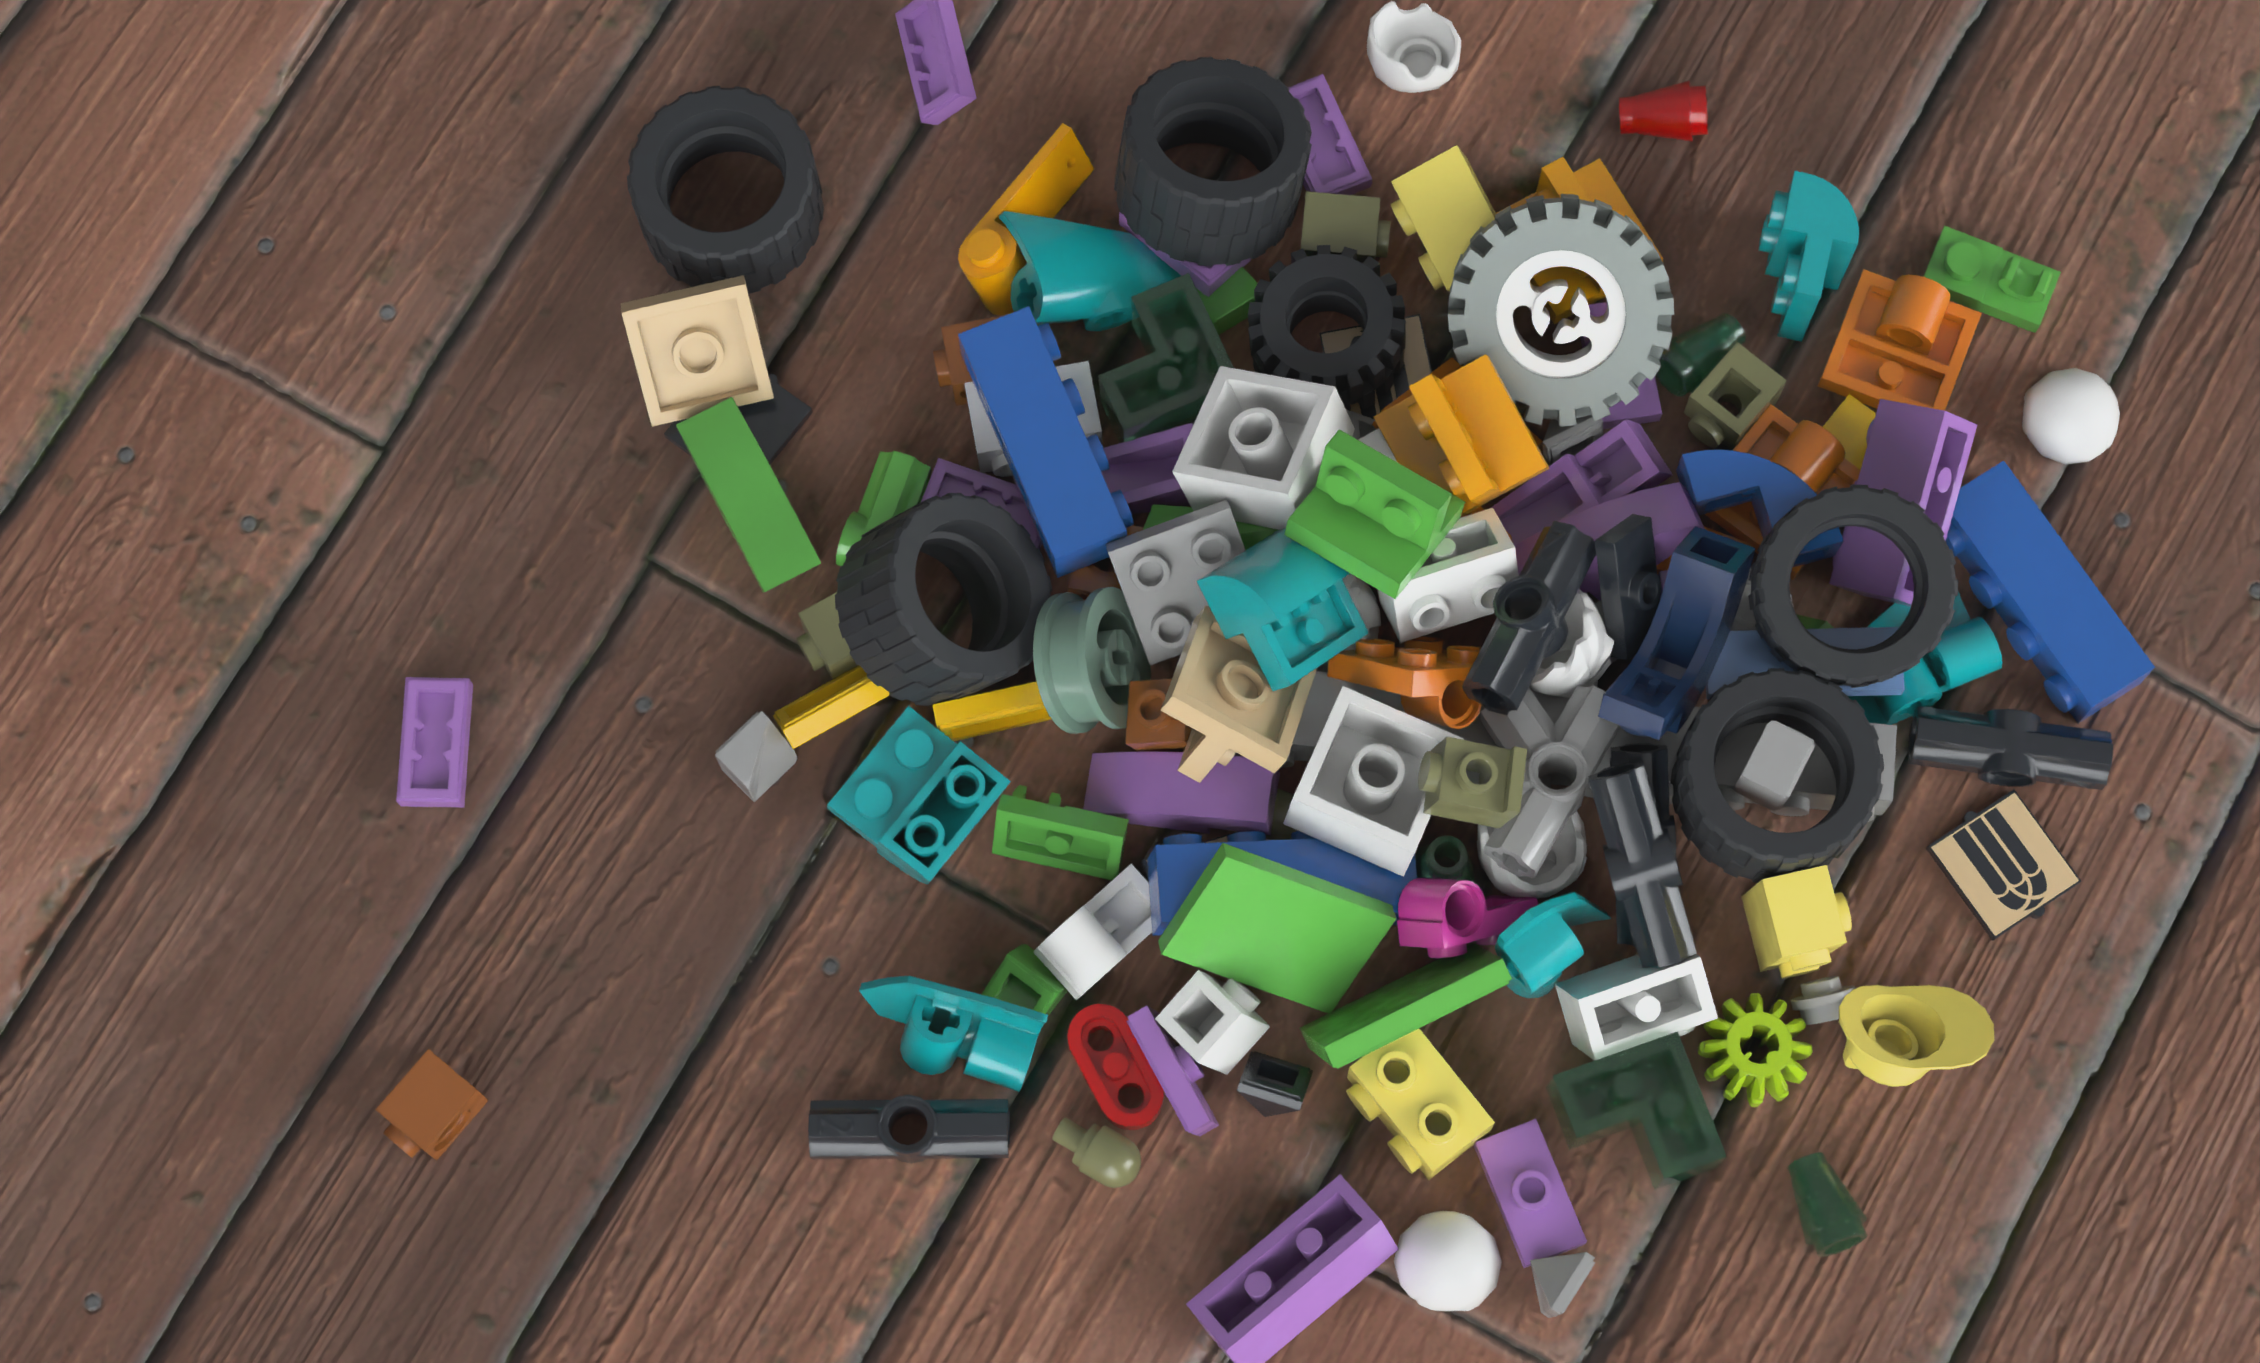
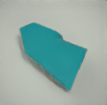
[999,211,1181,331]
[1848,591,2003,725]
[1495,892,1611,998]
[859,976,1048,1091]

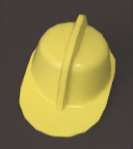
[1839,985,1994,1087]

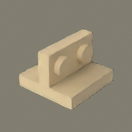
[621,275,774,427]
[1160,605,1317,783]

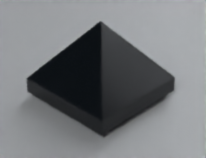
[1237,1051,1313,1117]

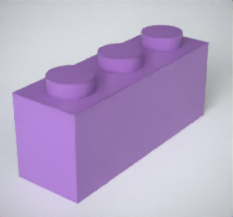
[1829,399,1977,606]
[1186,1174,1398,1363]

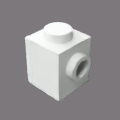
[1155,970,1270,1075]

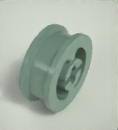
[1033,587,1151,734]

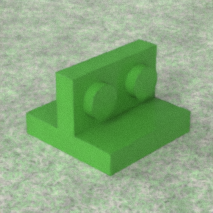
[1284,429,1465,600]

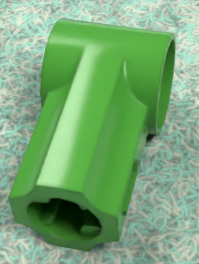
[836,451,932,566]

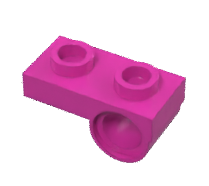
[1397,878,1538,958]

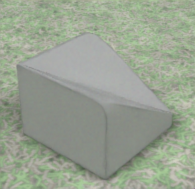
[715,711,798,802]
[1733,721,1815,812]

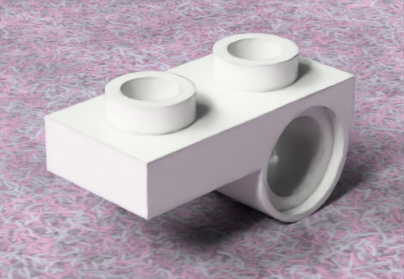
[1033,864,1152,1000]

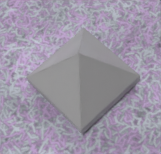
[1543,415,1603,466]
[1530,1252,1595,1318]

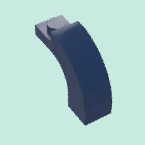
[1598,526,1756,740]

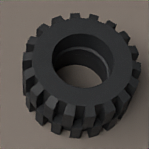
[1248,245,1406,411]

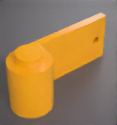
[958,123,1094,316]

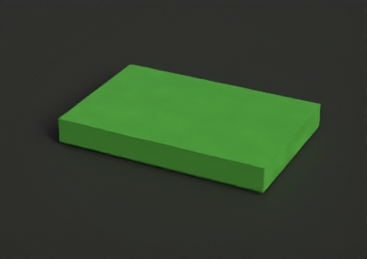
[1158,843,1396,1014]
[1299,943,1512,1069]

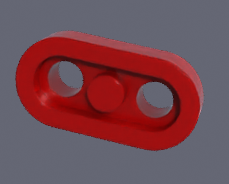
[1067,1004,1164,1130]

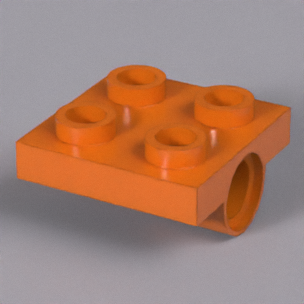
[1818,269,1982,411]
[1705,404,1860,580]
[1327,636,1482,729]

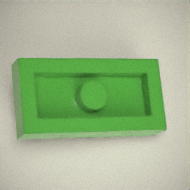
[1923,225,2061,333]
[992,785,1129,880]

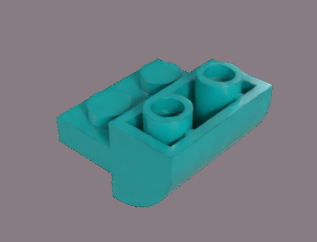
[1758,171,1859,342]
[1197,528,1369,691]
[827,706,1011,884]

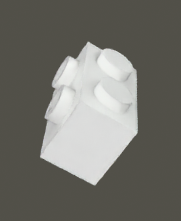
[1378,508,1519,643]
[1555,954,1718,1061]

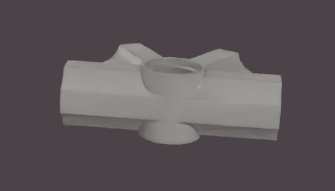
[1466,685,1621,879]

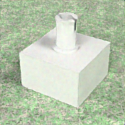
[1172,366,1355,530]
[1283,686,1464,877]

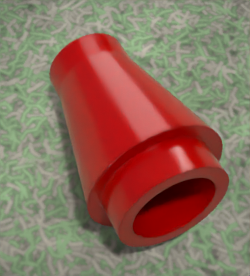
[1619,80,1708,142]

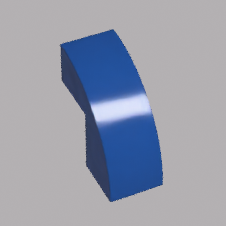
[1676,450,1844,567]

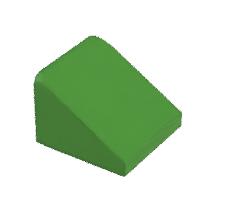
[1179,267,1258,339]
[981,944,1068,1016]

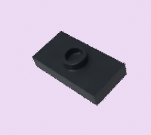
[1595,514,1661,660]

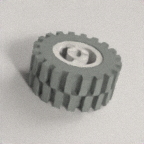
[1448,194,1674,426]

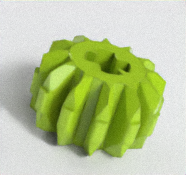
[1698,993,1813,1107]

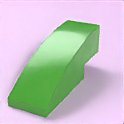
[676,397,821,593]

